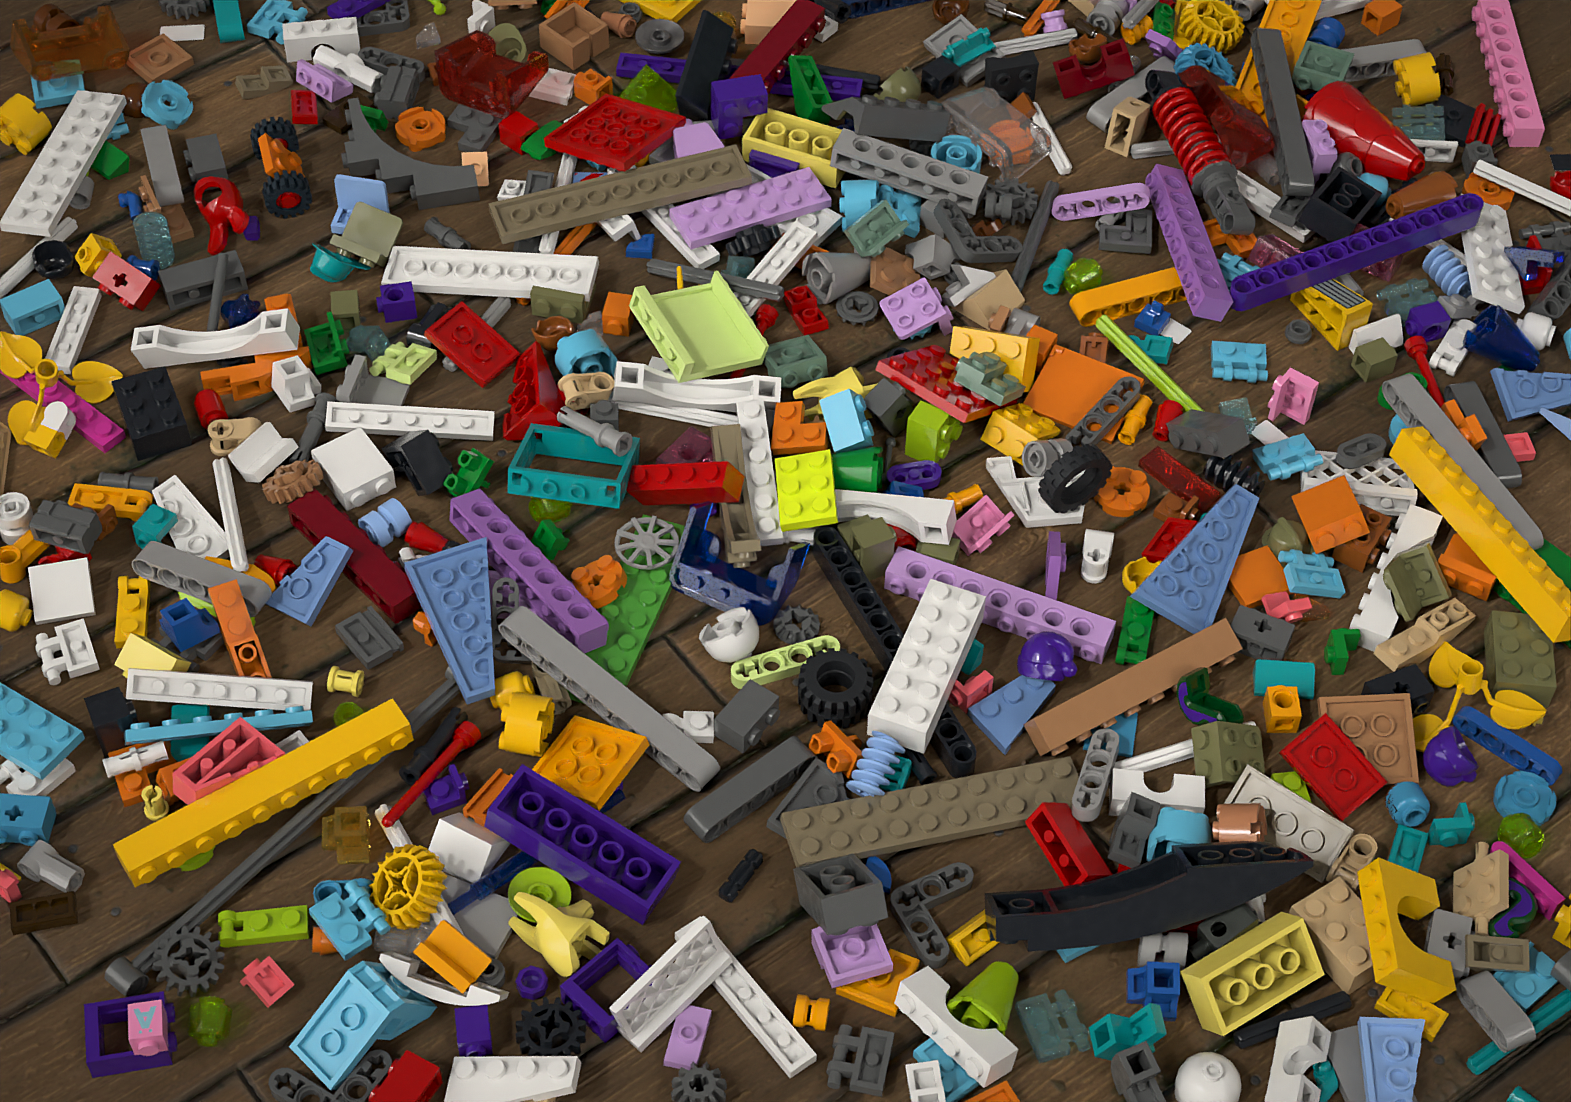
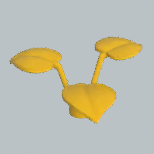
[0,331,123,445]
[1412,641,1547,753]

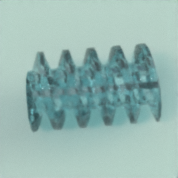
[133,211,175,270]

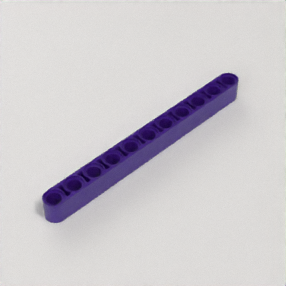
[1230,193,1484,311]

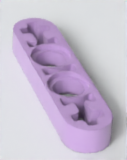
[1052,183,1150,221]

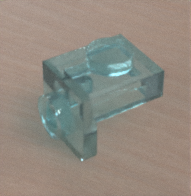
[721,256,755,293]
[346,325,391,362]
[1219,397,1258,435]

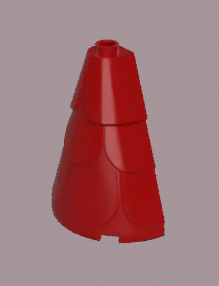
[1301,81,1425,181]

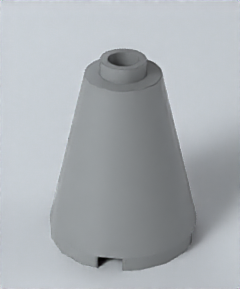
[802,252,871,304]

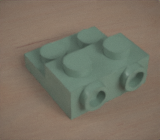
[1292,40,1354,91]
[763,335,828,388]
[954,352,1026,406]

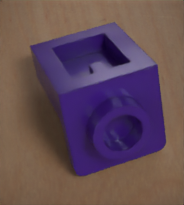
[423,764,469,815]

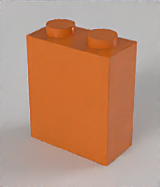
[1291,475,1370,554]

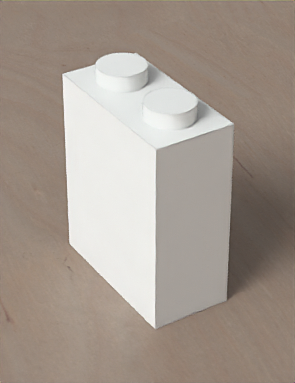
[311,427,396,511]

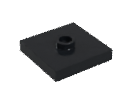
[1418,94,1484,147]

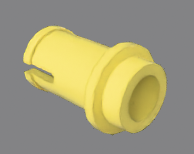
[142,785,169,821]

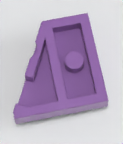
[1145,29,1183,62]
[1045,531,1066,601]

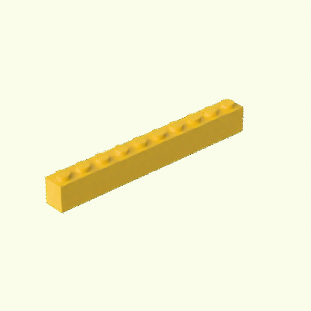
[1389,426,1571,643]
[113,698,414,888]

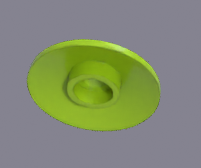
[508,867,571,923]

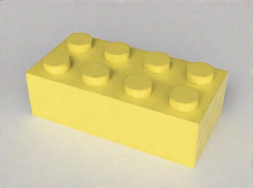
[742,108,845,188]
[1180,912,1325,1036]

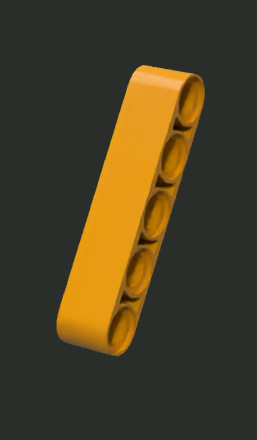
[1069,267,1187,327]

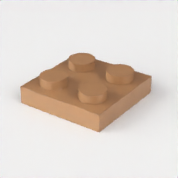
[123,33,194,84]
[870,246,920,296]

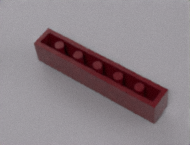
[729,0,826,119]
[287,488,422,624]

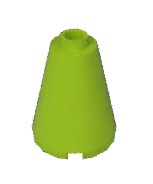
[946,961,1019,1036]

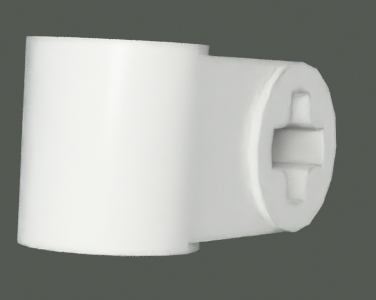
[1081,529,1114,583]

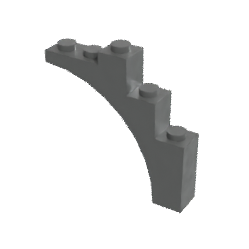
[341,98,480,210]

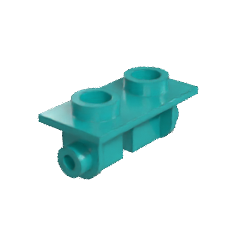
[941,27,996,67]

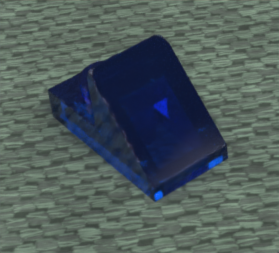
[1504,246,1565,281]

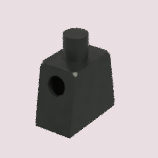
[1187,903,1258,963]

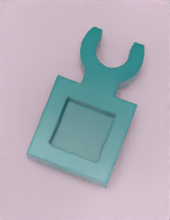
[1124,334,1173,364]

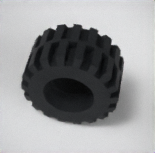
[798,648,873,729]

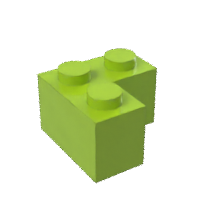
[905,400,963,463]

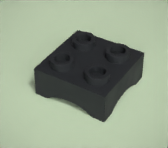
[982,50,1039,108]

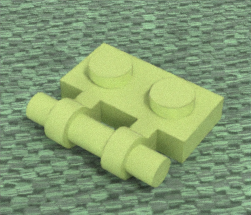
[369,342,437,385]

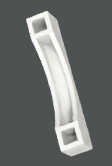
[131,308,300,369]
[612,361,781,412]
[810,489,957,545]
[1349,504,1443,652]

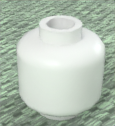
[1514,312,1556,350]

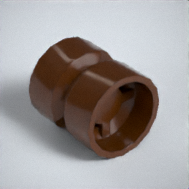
[33,3,81,48]

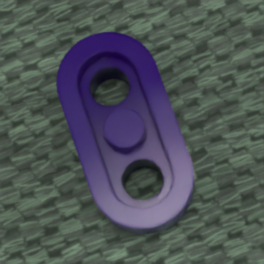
[886,460,942,490]

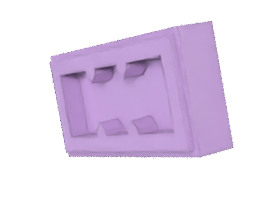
[664,1005,711,1070]

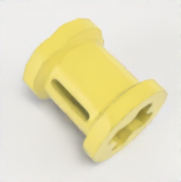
[327,666,364,697]

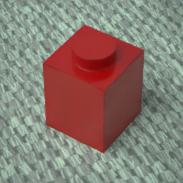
[499,111,538,155]

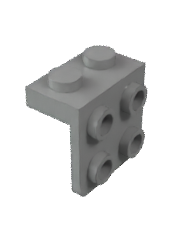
[336,354,410,406]

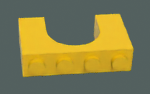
[1357,857,1456,1004]

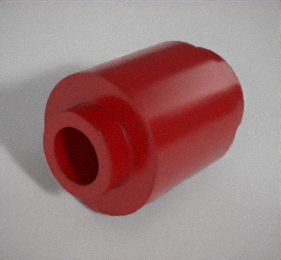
[194,389,228,429]

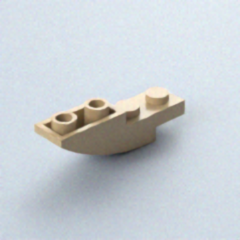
[1373,598,1476,672]

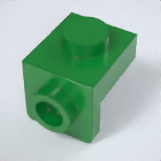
[1324,628,1361,675]

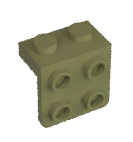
[330,202,404,268]
[530,283,596,324]
[1383,543,1452,622]
[1191,721,1265,788]

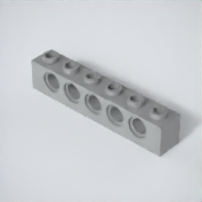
[830,128,988,215]

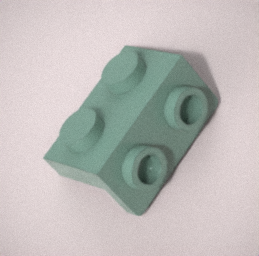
[844,200,909,257]

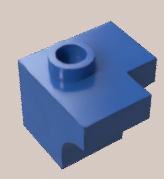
[159,598,221,652]
[1126,961,1180,1022]

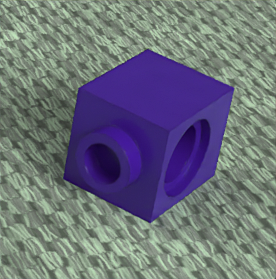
[376,281,417,323]
[1405,301,1451,342]
[455,1004,493,1057]

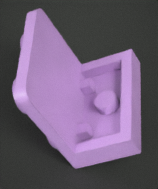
[879,277,954,340]

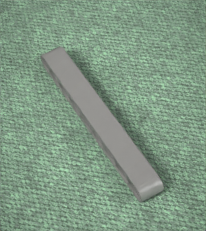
[1382,373,1544,550]
[498,606,720,792]

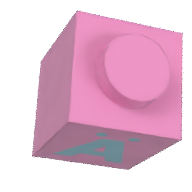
[128,999,168,1056]

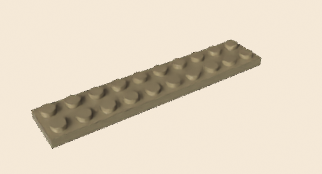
[488,144,752,244]
[780,756,1090,868]

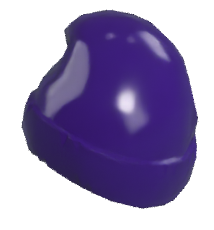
[1017,631,1077,681]
[1423,725,1479,787]

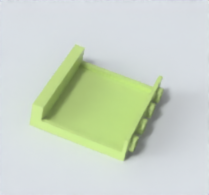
[629,271,769,383]

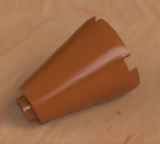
[1386,171,1459,220]

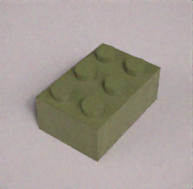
[1484,610,1557,708]

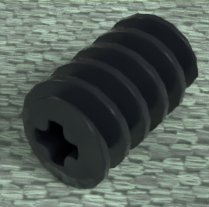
[1203,454,1265,497]

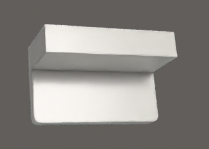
[597,214,641,242]
[228,422,299,482]

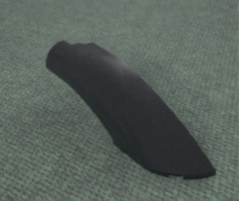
[984,841,1314,952]

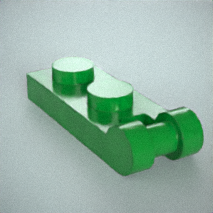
[1115,596,1154,665]

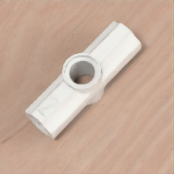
[313,45,383,93]

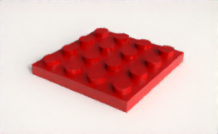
[544,93,686,172]
[875,345,1018,423]

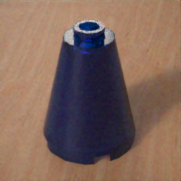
[1463,305,1540,372]

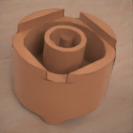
[1213,803,1267,842]

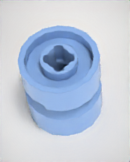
[358,498,412,548]

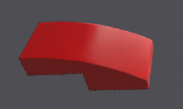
[783,285,829,336]

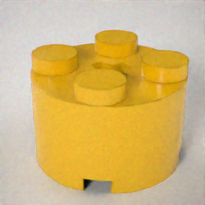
[1393,52,1441,108]
[0,93,52,155]
[499,692,555,757]

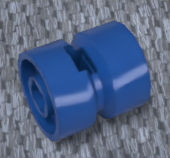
[1307,17,1345,48]

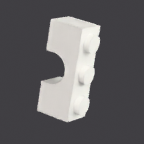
[282,17,360,62]
[1109,768,1205,816]
[1265,1016,1331,1102]

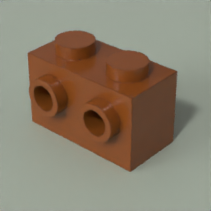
[1332,504,1392,573]

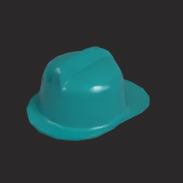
[310,243,371,282]

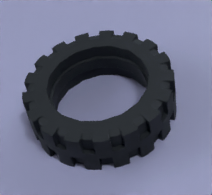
[1038,444,1113,513]

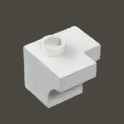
[271,355,321,412]

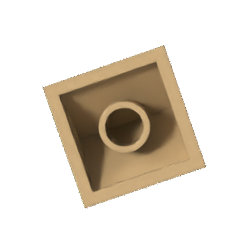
[951,269,1025,330]

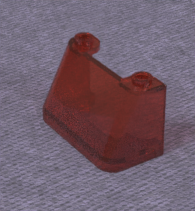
[435,30,549,119]
[1178,65,1275,169]

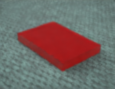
[424,301,521,388]
[1279,713,1387,821]

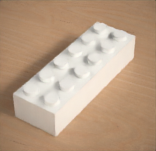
[867,579,986,754]

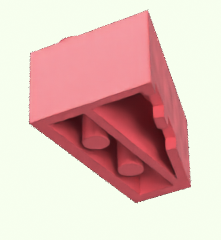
[173,717,285,805]

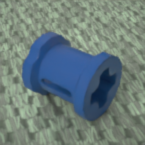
[127,255,160,281]

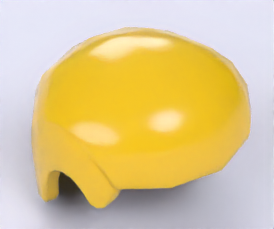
[1122,557,1162,594]

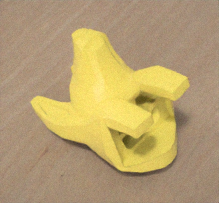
[793,367,878,421]
[508,892,610,977]

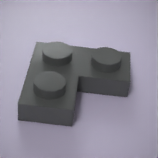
[447,104,503,152]
[1099,209,1152,254]

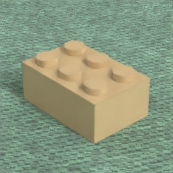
[1289,876,1375,994]

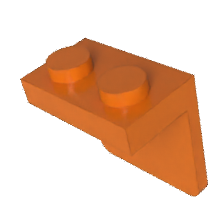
[1437,533,1496,601]

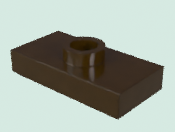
[322,92,376,135]
[9,891,78,935]

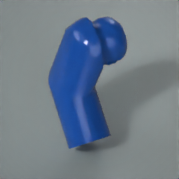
[118,191,144,221]

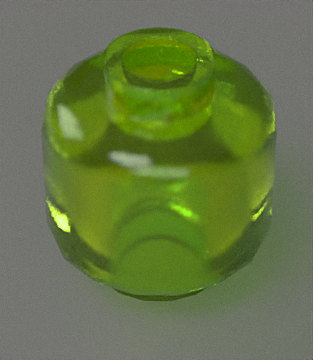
[1063,257,1103,294]
[528,497,572,523]
[1497,813,1544,859]
[187,997,232,1047]

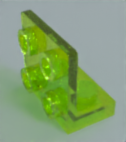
[618,64,677,113]

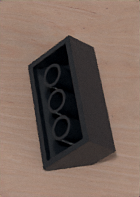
[675,10,738,121]

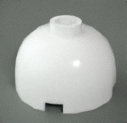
[699,607,759,663]
[1174,1052,1241,1102]

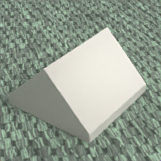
[428,812,510,887]

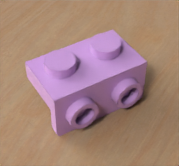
[296,59,353,103]

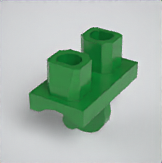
[443,447,494,497]

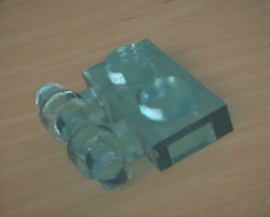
[1392,104,1445,141]
[1377,278,1438,327]
[1015,990,1091,1064]

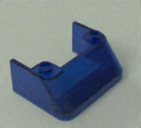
[669,501,810,626]

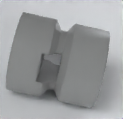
[1087,0,1129,35]
[1022,438,1073,477]
[1137,931,1188,974]

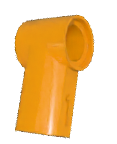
[0,529,50,583]

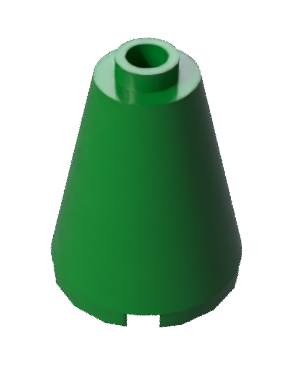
[832,447,883,493]

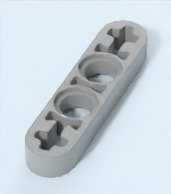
[1072,729,1119,822]

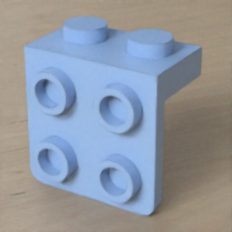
[331,174,390,234]

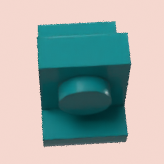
[1089,1003,1167,1060]

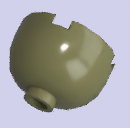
[874,66,922,102]

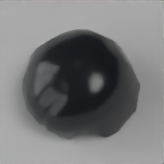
[32,240,75,280]

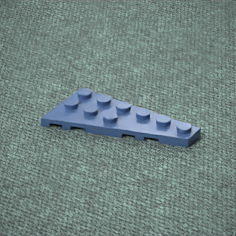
[1130,484,1259,634]
[404,537,495,704]

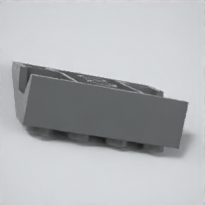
[822,95,950,142]

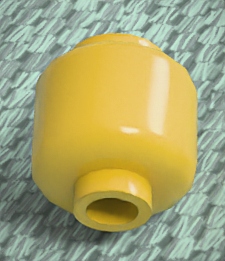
[0,589,33,632]
[490,671,536,710]

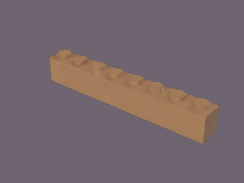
[1023,618,1243,756]

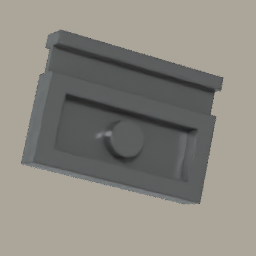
[335,606,404,670]

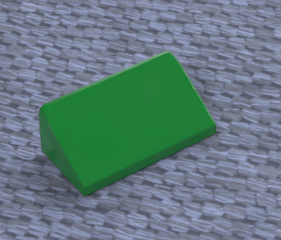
[91,140,129,180]

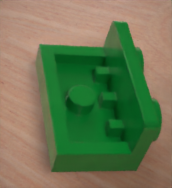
[304,311,350,375]

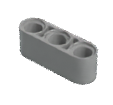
[1455,970,1536,1053]

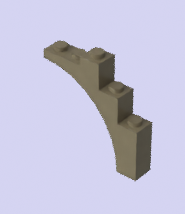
[710,424,761,568]

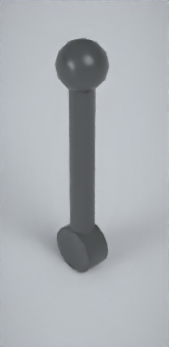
[882,437,896,484]

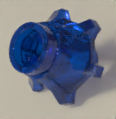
[221,293,261,329]

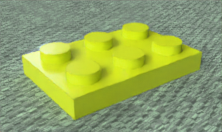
[775,449,838,532]

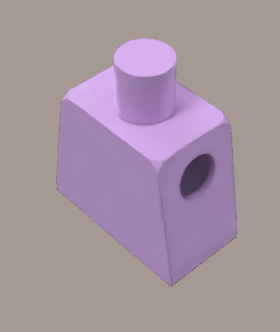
[673,119,724,159]

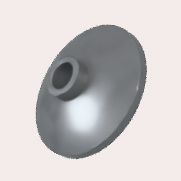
[635,19,684,54]

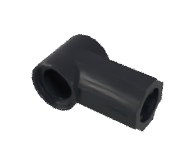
[809,0,851,24]
[406,302,450,350]

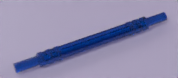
[447,789,626,915]

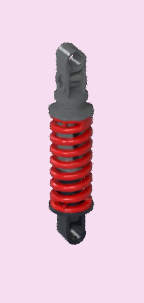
[1145,70,1255,236]

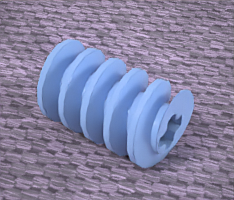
[1423,244,1472,298]
[846,731,905,797]

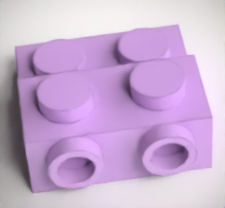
[1302,119,1337,186]
[811,924,893,988]

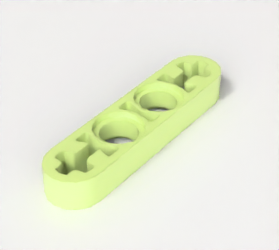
[731,635,840,689]

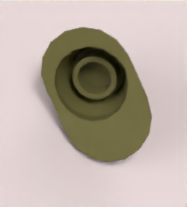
[485,23,529,75]
[1262,517,1315,568]

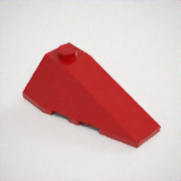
[503,341,565,441]

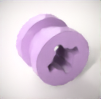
[1041,9,1067,33]

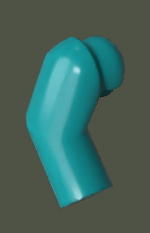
[1313,1060,1338,1102]

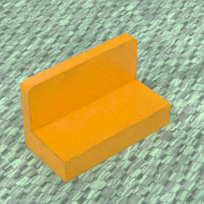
[413,920,492,994]

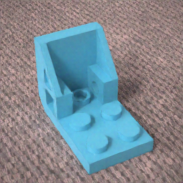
[289,961,437,1091]

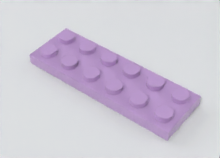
[669,167,832,250]

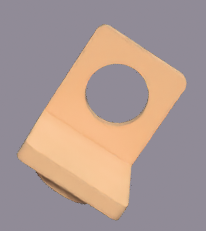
[462,152,489,187]

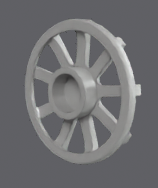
[615,515,679,570]

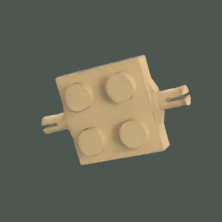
[1453,842,1509,936]

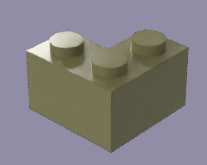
[837,514,897,581]

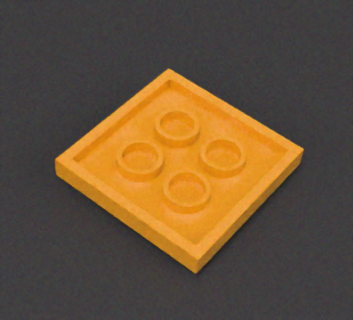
[532,715,650,811]

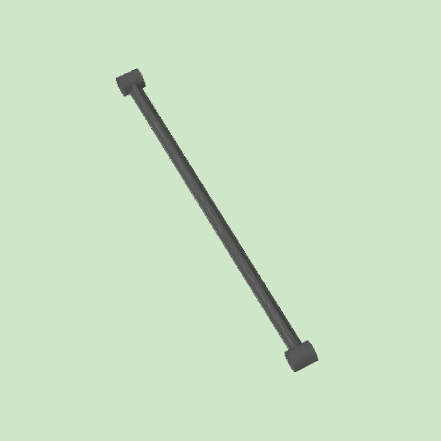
[104,665,460,997]

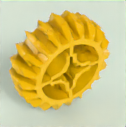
[1179,0,1245,53]
[368,844,448,931]

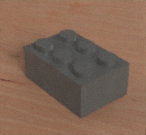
[793,853,888,935]

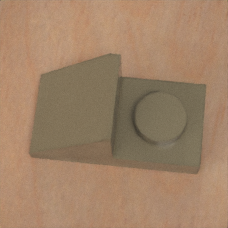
[1465,934,1530,973]

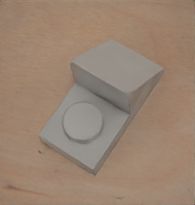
[941,264,996,307]

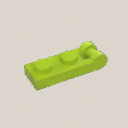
[218,905,309,948]

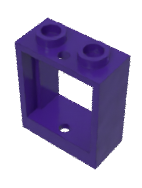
[560,938,653,1043]
[84,991,178,1078]

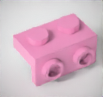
[1268,368,1319,425]
[952,495,1014,556]

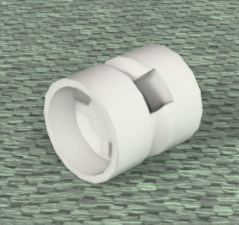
[0,492,34,545]

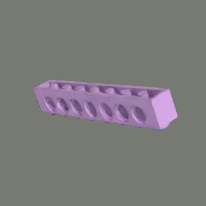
[884,546,1116,664]

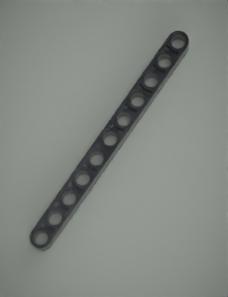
[813,526,977,779]

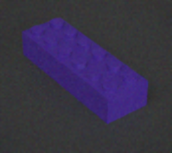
[484,764,681,925]

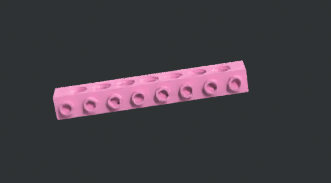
[1472,0,1545,147]

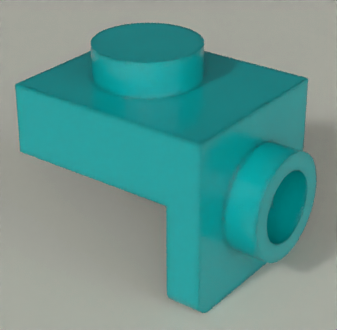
[132,504,178,549]
[1428,802,1475,847]

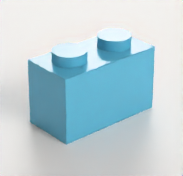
[0,279,65,336]
[819,389,874,453]

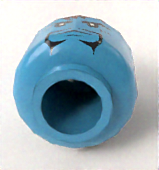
[1384,781,1430,827]

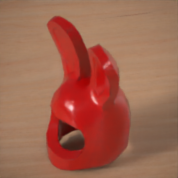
[193,176,250,256]

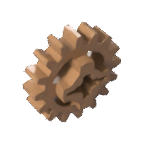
[262,459,324,504]

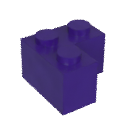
[711,74,768,140]

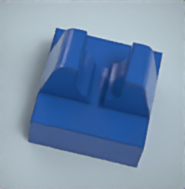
[1134,300,1171,336]

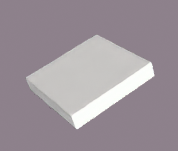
[28,558,96,625]

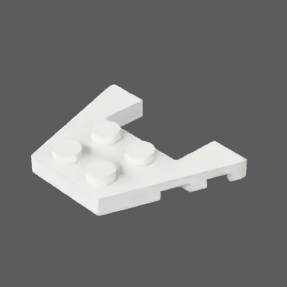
[986,456,1085,528]

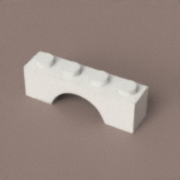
[894,966,1018,1088]

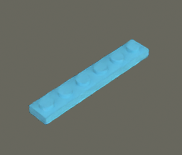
[124,706,313,745]

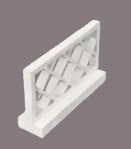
[1300,450,1418,516]
[609,915,733,1052]

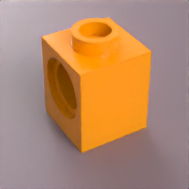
[1263,685,1302,733]

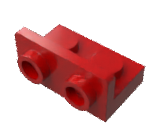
[1141,517,1198,563]

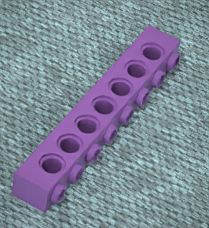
[1145,164,1233,322]
[449,489,609,654]

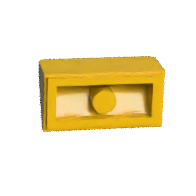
[945,909,1000,966]

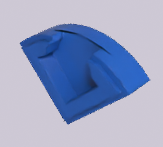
[626,234,655,259]
[865,856,891,894]

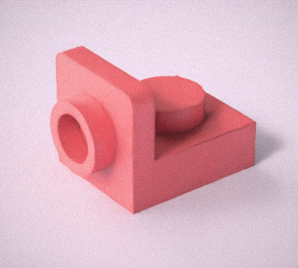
[948,670,994,713]
[240,956,295,1008]

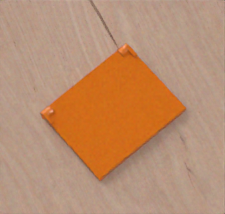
[1023,344,1145,444]

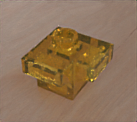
[322,806,370,865]

